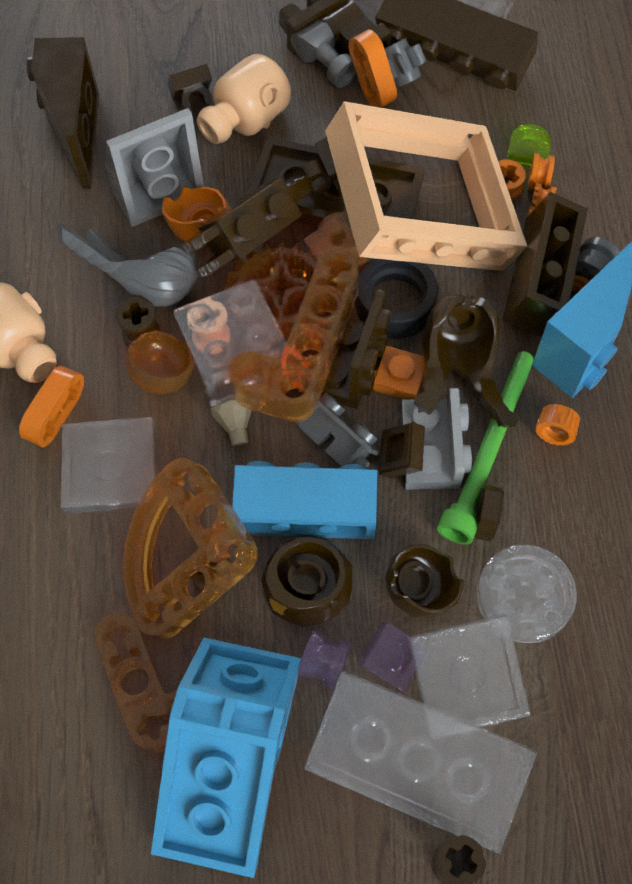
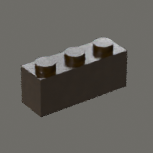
[502,192,588,337]

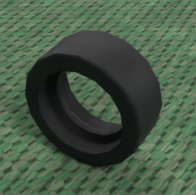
[355,259,438,339]

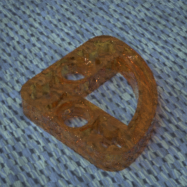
[123,457,258,638]

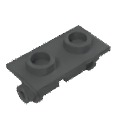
[293,390,381,468]

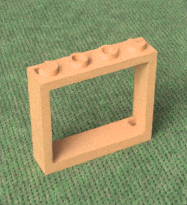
[325,101,527,271]

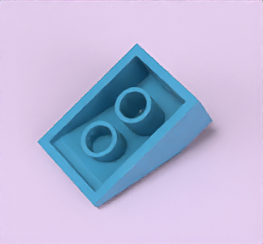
[532,241,632,398]

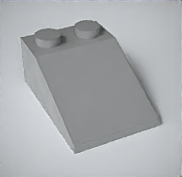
[105,108,204,227]

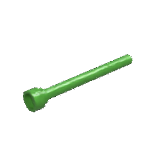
[437,351,534,545]

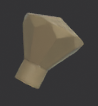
[211,397,253,447]

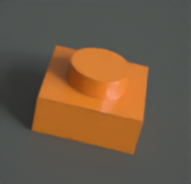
[373,346,426,400]

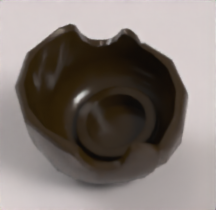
[385,544,464,618]

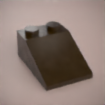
[27,37,99,189]

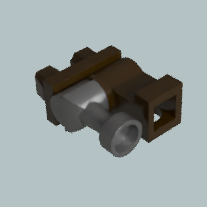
[279,0,392,88]

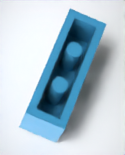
[231,461,377,539]

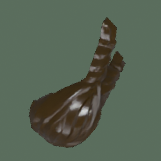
[414,293,519,428]

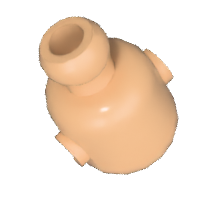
[197,54,291,144]
[0,282,57,383]

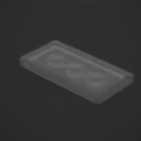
[304,671,537,854]

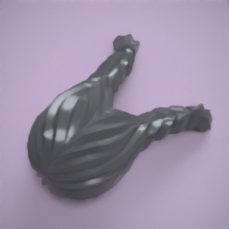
[57,223,198,307]

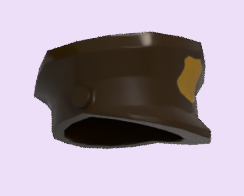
[261,537,352,627]

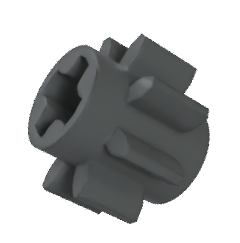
[384,38,426,88]

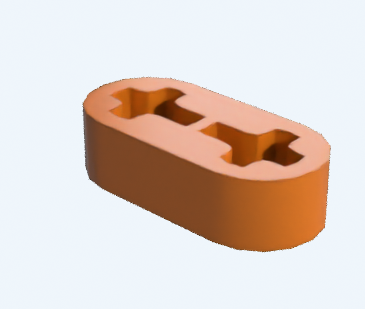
[349,29,397,108]
[19,365,84,448]

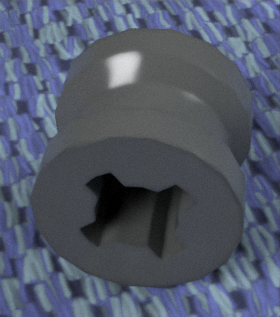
[575,237,620,281]

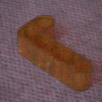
[228,247,359,422]

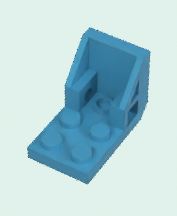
[151,638,301,878]

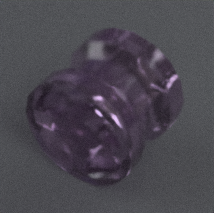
[298,630,352,691]

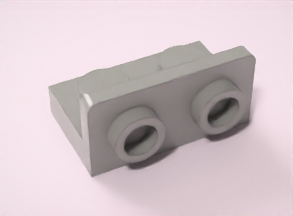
[401,388,472,490]

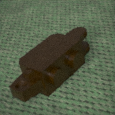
[182,175,314,278]

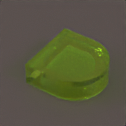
[507,124,551,166]

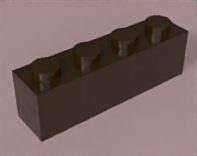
[375,0,538,91]

